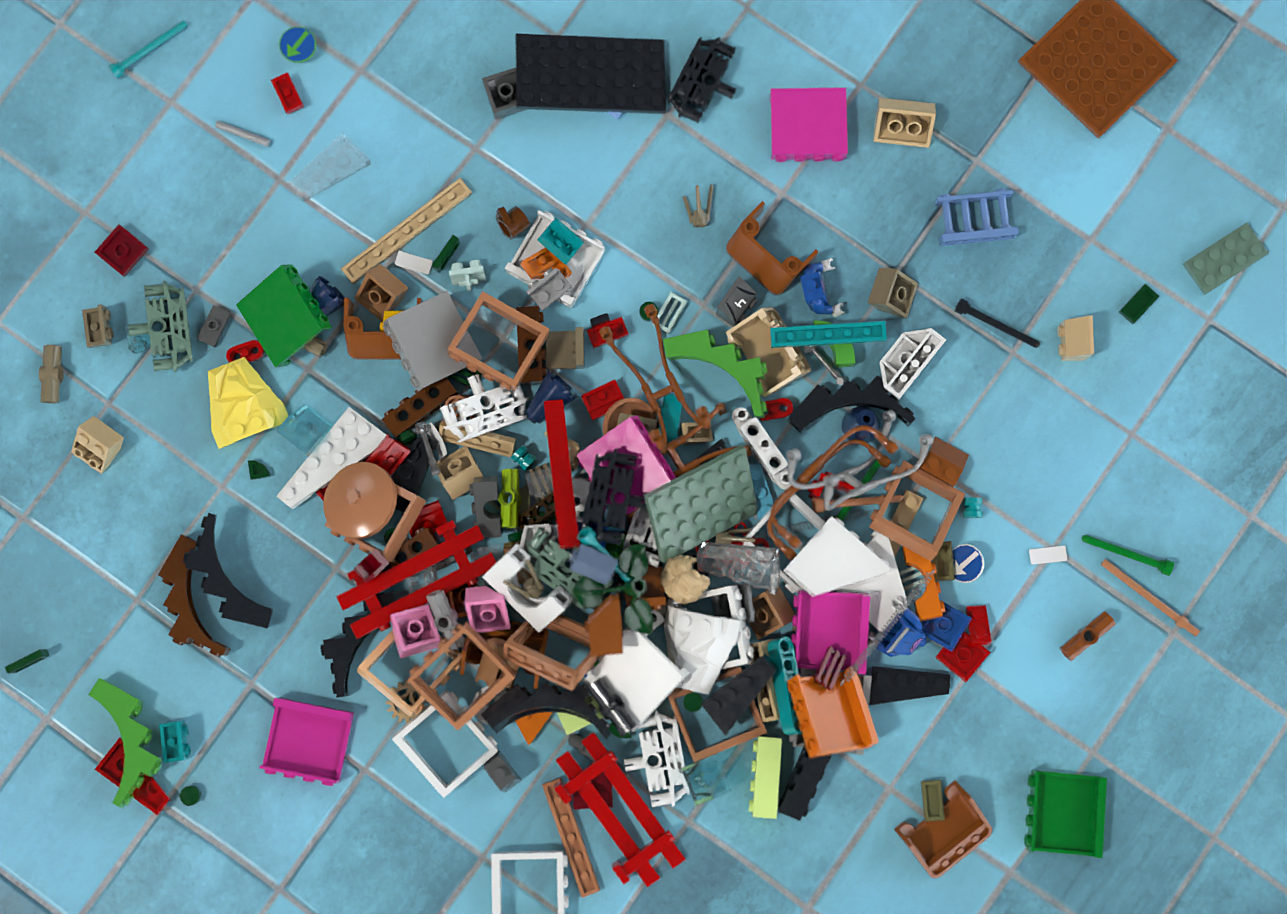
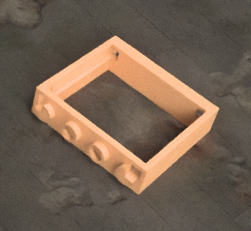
[357,630,462,718]

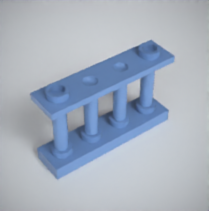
[934,188,1018,246]

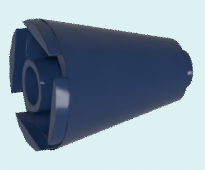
[309,276,345,316]
[526,371,578,424]
[841,407,880,445]

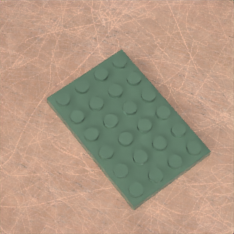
[644,445,758,563]

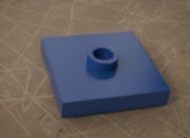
[922,600,972,652]

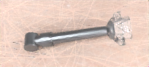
[802,346,846,385]
[412,421,440,476]

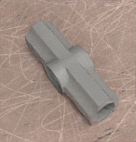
[426,589,465,650]

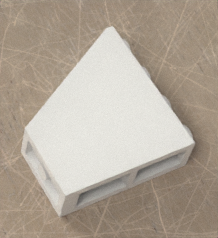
[784,516,891,597]
[836,531,908,631]

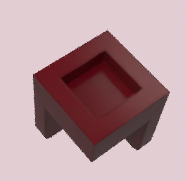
[354,549,389,583]

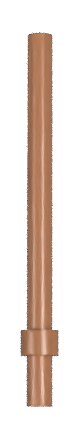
[1100,559,1200,637]

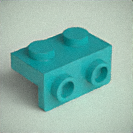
[537,218,584,265]
[159,720,191,763]

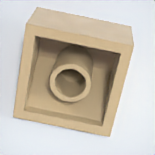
[1057,316,1094,361]
[437,446,484,500]

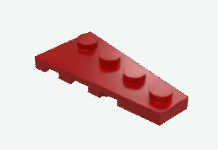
[94,737,171,816]

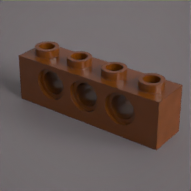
[516,306,547,385]
[382,378,458,439]
[378,527,441,575]

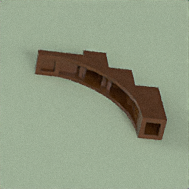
[158,534,231,657]

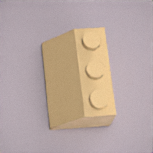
[873,98,936,148]

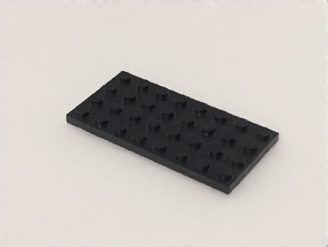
[515,33,666,114]

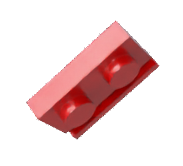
[581,379,624,421]
[365,434,410,476]
[402,500,447,538]

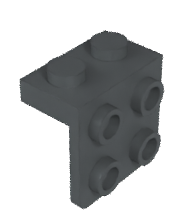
[710,583,755,623]

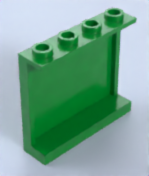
[236,264,332,368]
[1024,770,1107,858]

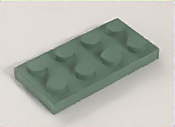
[1183,223,1269,295]

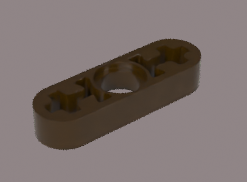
[519,492,556,529]

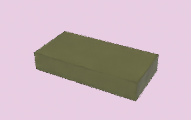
[933,541,955,581]
[921,780,945,822]

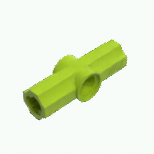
[498,469,522,528]

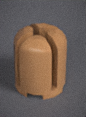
[475,637,519,690]

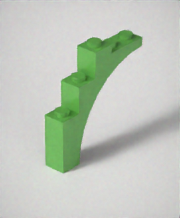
[663,330,767,419]
[88,678,162,808]

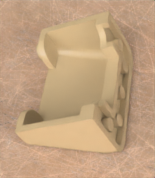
[726,307,811,397]

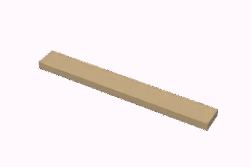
[341,178,472,284]

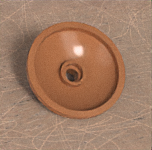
[602,397,656,436]

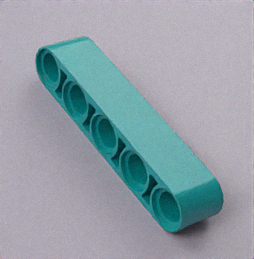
[768,637,802,735]

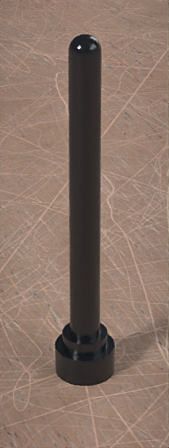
[954,298,1040,348]

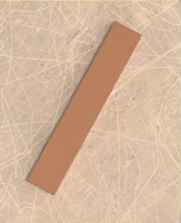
[542,777,600,898]

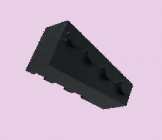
[701,653,777,736]
[777,743,832,821]

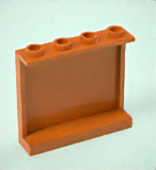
[787,667,879,758]

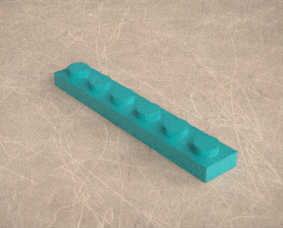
[770,321,887,348]

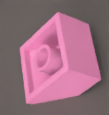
[465,586,511,633]
[390,604,440,659]

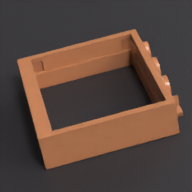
[447,291,550,392]
[869,461,965,561]
[324,484,426,562]
[503,614,600,691]
[407,622,516,731]
[668,666,767,762]

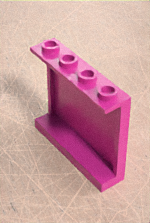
[770,88,848,162]
[576,416,676,515]
[791,590,870,674]
[259,698,354,786]

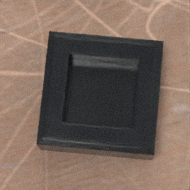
[590,313,610,328]

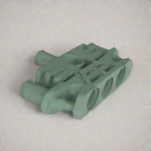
[128,280,193,373]
[524,527,613,609]

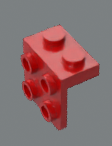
[807,471,855,499]

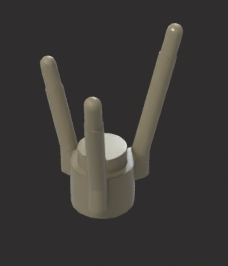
[683,185,713,228]
[715,528,757,562]
[503,559,544,599]

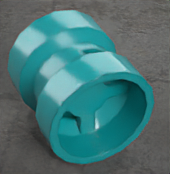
[511,445,537,472]
[963,497,983,518]

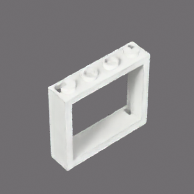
[742,494,826,594]
[666,585,754,669]
[392,689,498,798]
[491,850,569,914]

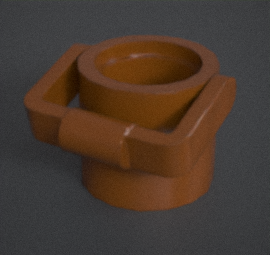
[496,206,530,240]

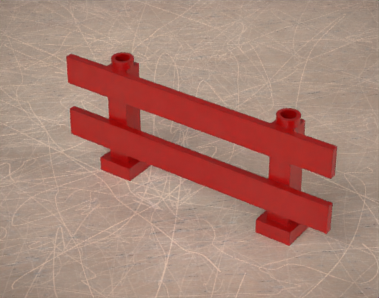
[336,520,496,639]
[554,732,686,888]

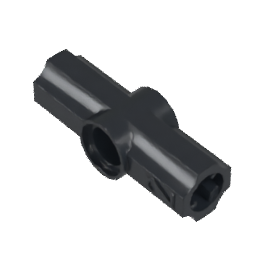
[586,677,636,736]

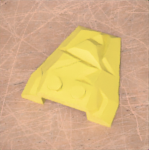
[208,357,291,449]

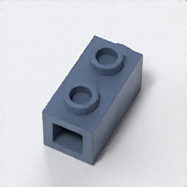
[569,544,617,585]

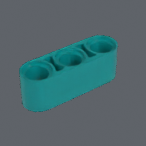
[658,394,682,444]

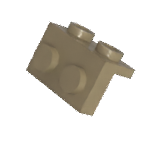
[82,304,113,348]

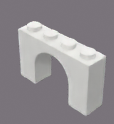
[483,543,573,632]

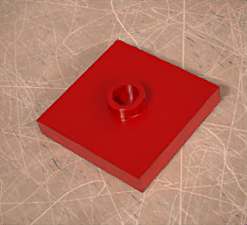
[935,631,991,683]

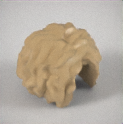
[660,554,710,605]

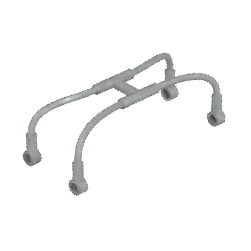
[787,410,933,510]

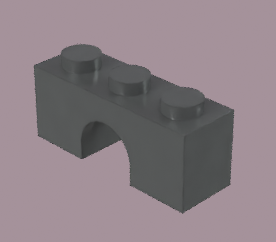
[470,476,502,538]

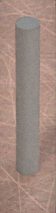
[215,121,270,147]

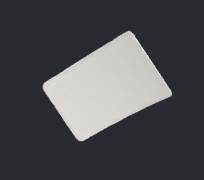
[395,251,433,274]
[425,422,447,460]
[1029,546,1067,564]

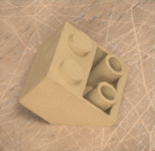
[71,416,124,474]

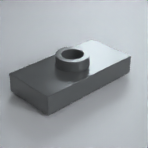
[197,305,232,347]

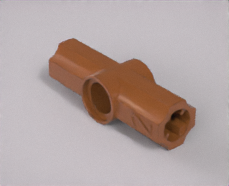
[1060,611,1116,661]

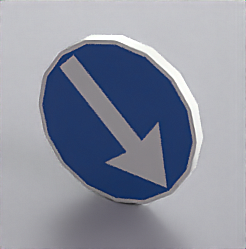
[953,544,984,583]

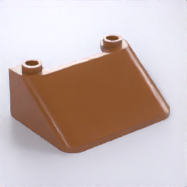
[894,780,992,878]

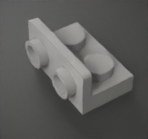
[526,268,572,311]

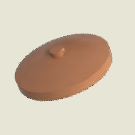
[323,462,397,539]

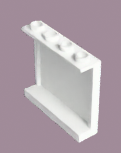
[505,211,605,309]
[583,627,689,731]

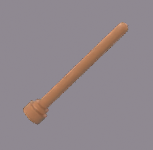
[812,495,903,513]

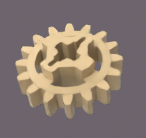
[386,680,428,723]

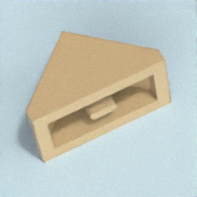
[681,423,713,446]

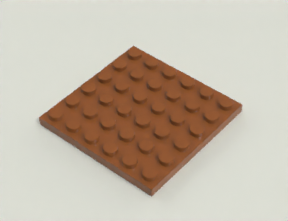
[1018,0,1178,139]

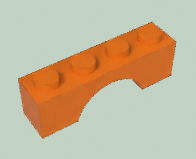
[902,539,945,621]

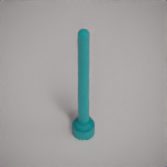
[108,21,187,79]
[578,527,631,582]

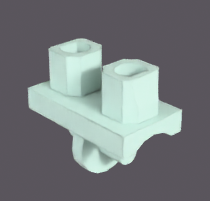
[449,260,486,291]

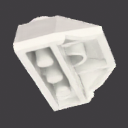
[879,328,946,399]

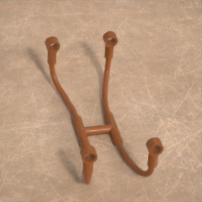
[599,304,710,451]
[626,402,752,525]
[767,425,898,561]

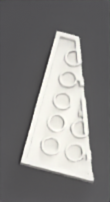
[276,407,386,509]

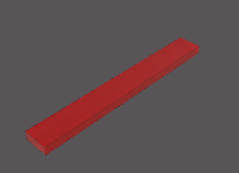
[544,400,580,549]

